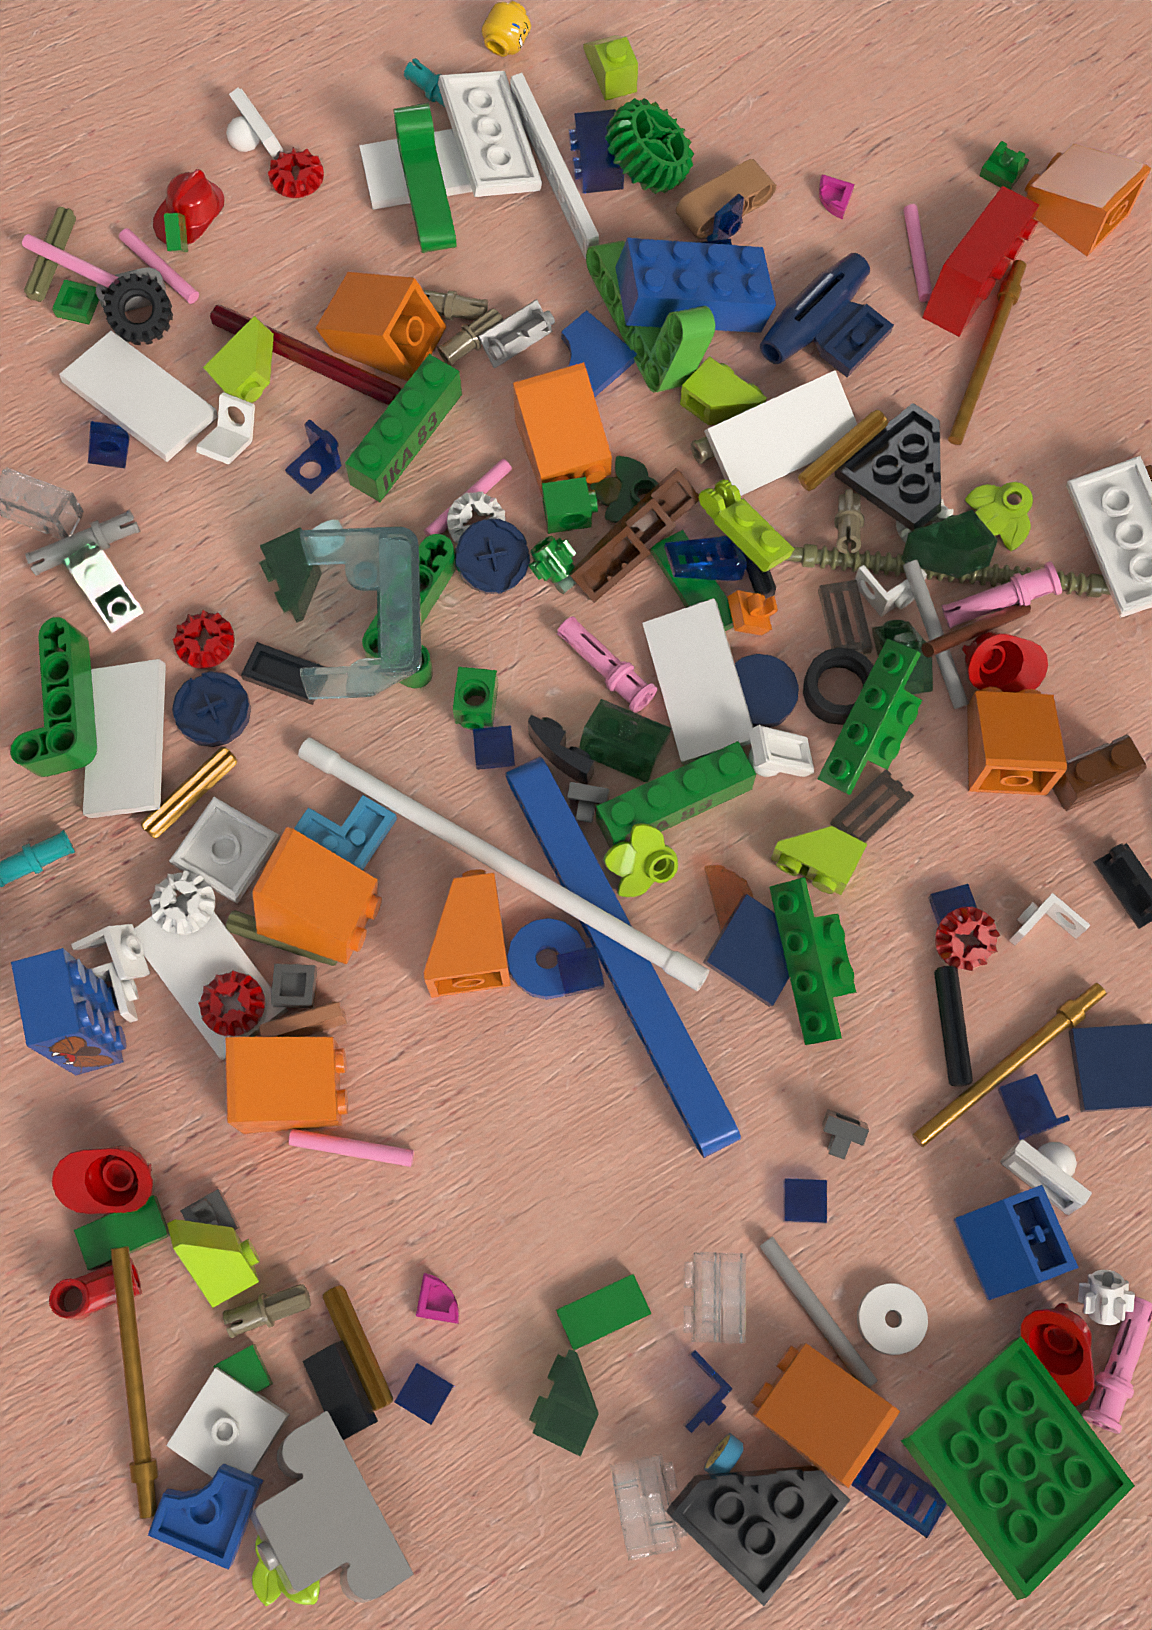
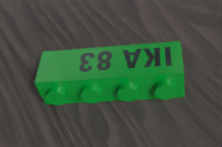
[345,354,462,502]
[596,741,756,848]

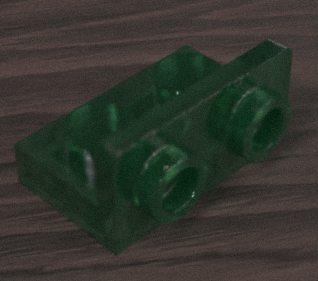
[579,699,672,782]

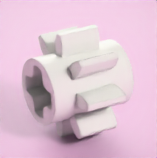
[1078,1270,1135,1325]

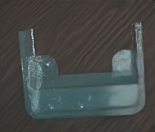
[300,527,422,700]

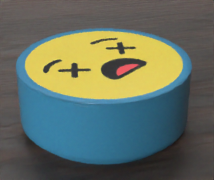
[704,1433,744,1474]

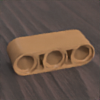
[676,159,777,239]

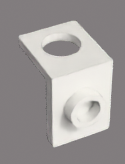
[196,392,255,464]
[853,565,927,617]
[1009,893,1090,945]
[71,924,150,980]
[92,962,139,1023]

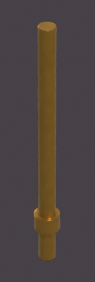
[948,260,1027,445]
[912,983,1107,1147]
[111,1246,158,1519]

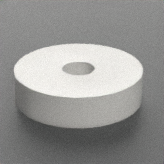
[857,1283,928,1355]

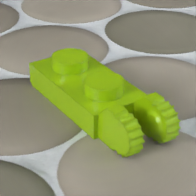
[698,479,794,572]

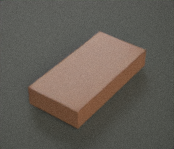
[259,1001,347,1037]

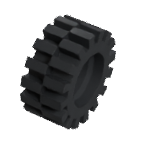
[103,273,173,345]

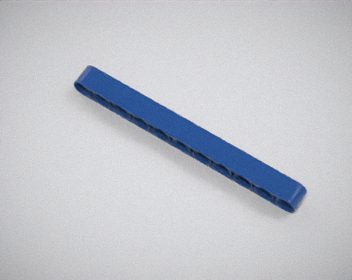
[505,756,741,1158]

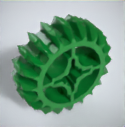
[605,98,694,194]

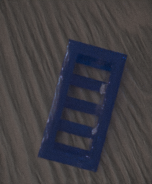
[664,536,747,581]
[851,1448,948,1539]

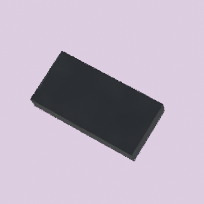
[241,642,328,705]
[303,1340,378,1440]

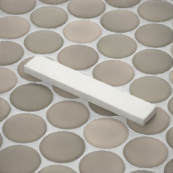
[510,73,599,259]

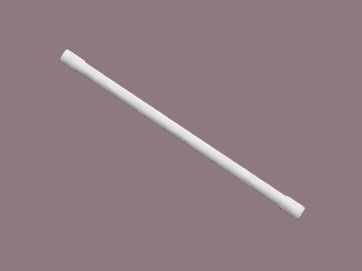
[298,738,709,991]

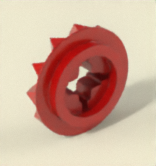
[268,146,324,198]
[173,610,235,669]
[935,907,1001,971]
[198,970,265,1037]

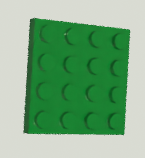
[901,1336,1135,1600]

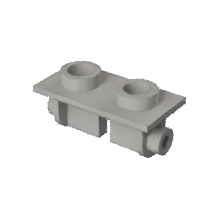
[478,299,555,368]

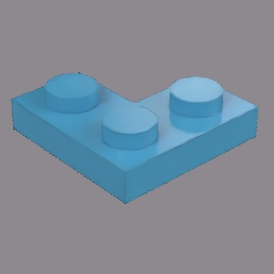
[294,795,397,870]

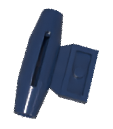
[760,253,894,378]

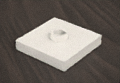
[169,797,281,904]
[166,1367,290,1478]

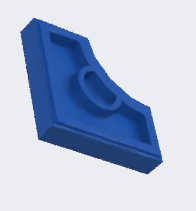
[561,310,637,397]
[147,1463,264,1570]

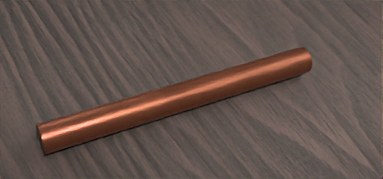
[921,603,1031,658]

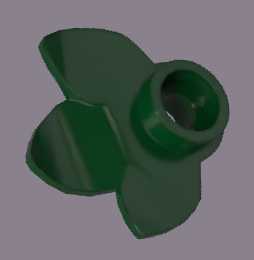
[591,456,659,523]

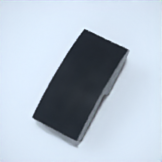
[528,715,594,785]

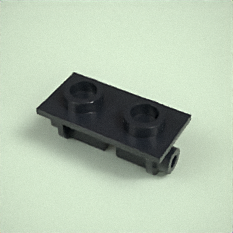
[1093,843,1152,929]

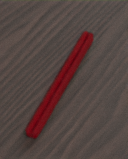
[210,304,401,405]

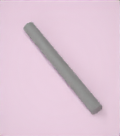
[903,560,969,709]
[759,1236,878,1388]

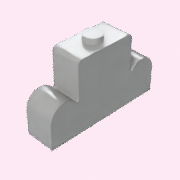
[250,1411,414,1603]

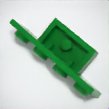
[817,639,922,795]
[769,878,857,1045]

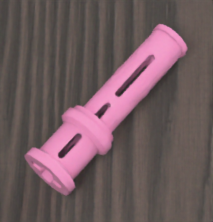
[942,561,1062,628]
[557,616,657,713]
[1082,1297,1152,1434]

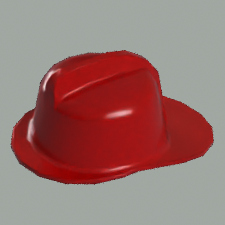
[153,169,225,245]
[962,632,1048,693]
[52,1145,153,1214]
[1021,1303,1094,1406]

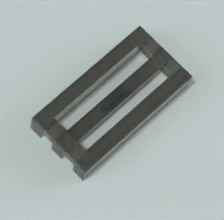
[818,580,873,654]
[830,769,914,843]

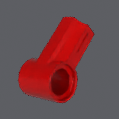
[49,1258,142,1320]

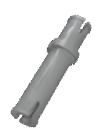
[25,509,140,576]

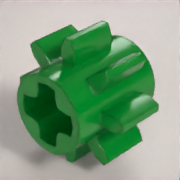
[528,536,577,583]

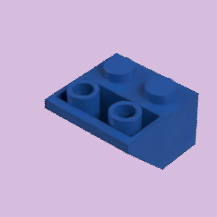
[953,1185,1079,1301]

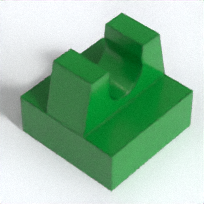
[979,140,1029,190]

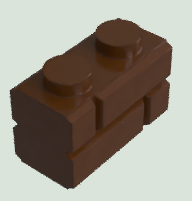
[1052,734,1147,811]

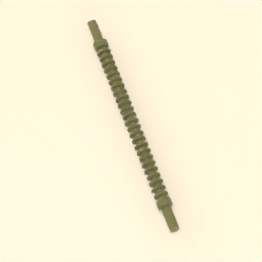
[785,544,1111,598]

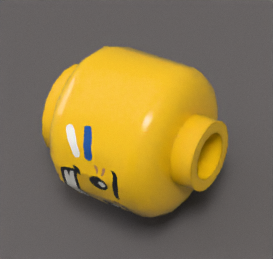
[481,1,531,57]

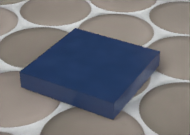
[703,894,790,1007]
[1069,1024,1152,1112]

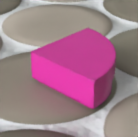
[819,174,855,219]
[416,1273,459,1324]

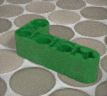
[393,103,457,253]
[362,534,456,689]
[10,617,97,777]

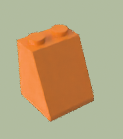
[1024,143,1151,256]
[316,272,447,381]
[513,362,612,495]
[967,687,1067,795]
[253,827,382,965]
[424,869,511,998]
[225,1037,348,1134]
[751,1343,900,1488]

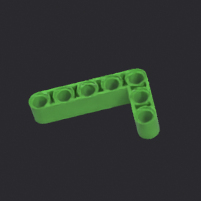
[586,240,715,393]

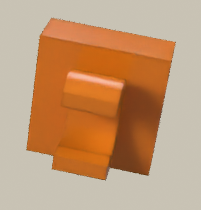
[727,590,778,636]

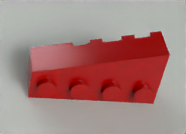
[922,186,1040,337]

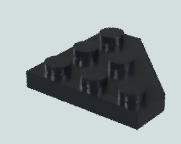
[835,403,941,533]
[665,1465,850,1606]

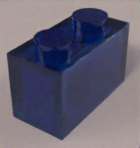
[568,109,624,194]

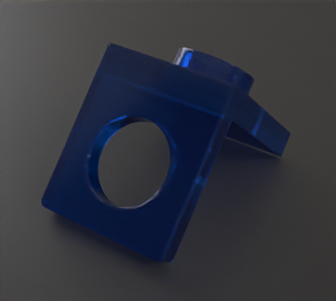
[705,194,744,244]
[285,419,342,494]
[87,421,130,469]
[998,1074,1071,1140]
[683,1350,732,1433]

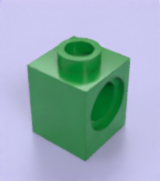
[542,477,598,534]
[452,667,498,730]

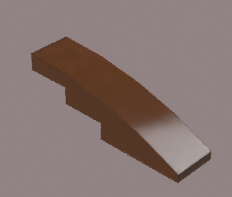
[569,468,699,603]

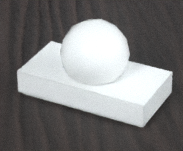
[226,87,285,160]
[748,725,814,777]
[1000,1139,1092,1215]

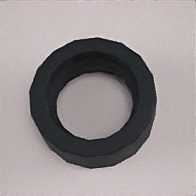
[803,647,874,725]

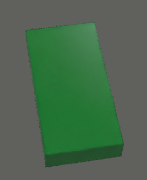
[74,1195,170,1271]
[556,1274,652,1351]

